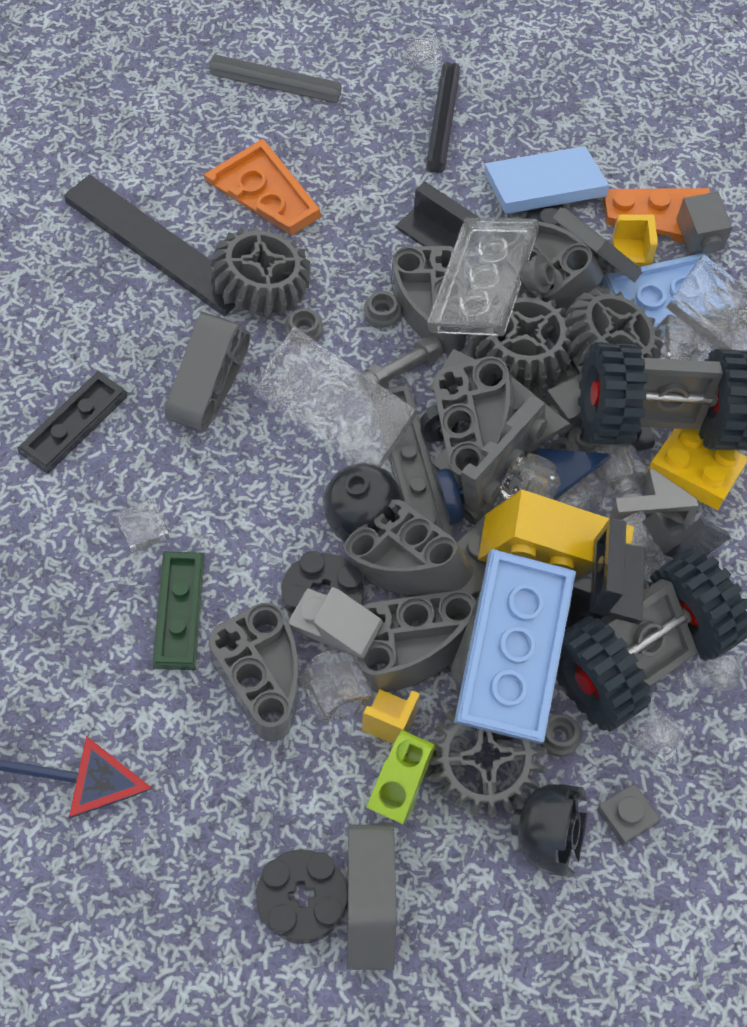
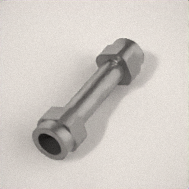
[359,336,443,395]

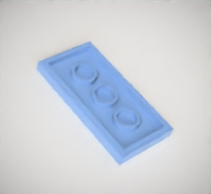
[454,549,576,744]

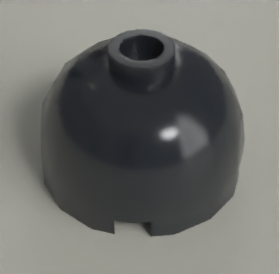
[323,463,404,542]
[511,784,587,877]

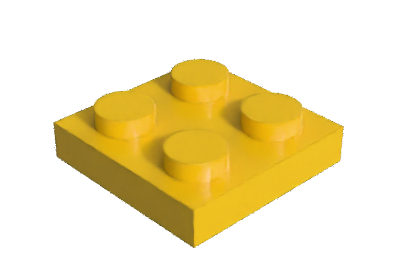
[646,428,747,511]

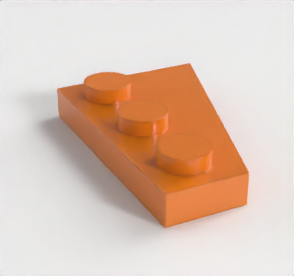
[203,139,322,236]
[602,188,710,243]

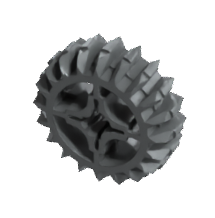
[210,225,311,319]
[564,288,664,366]
[473,291,575,388]
[429,709,547,817]

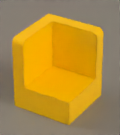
[611,215,658,269]
[362,689,420,744]

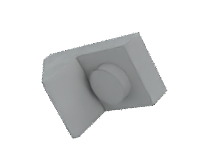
[610,468,698,528]
[288,587,383,659]

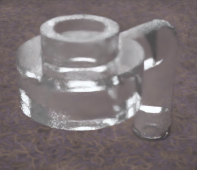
[669,655,744,692]

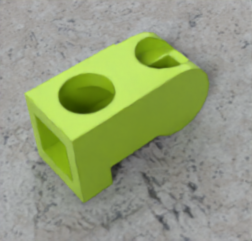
[366,730,435,824]

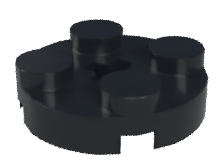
[281,551,364,617]
[256,849,348,944]

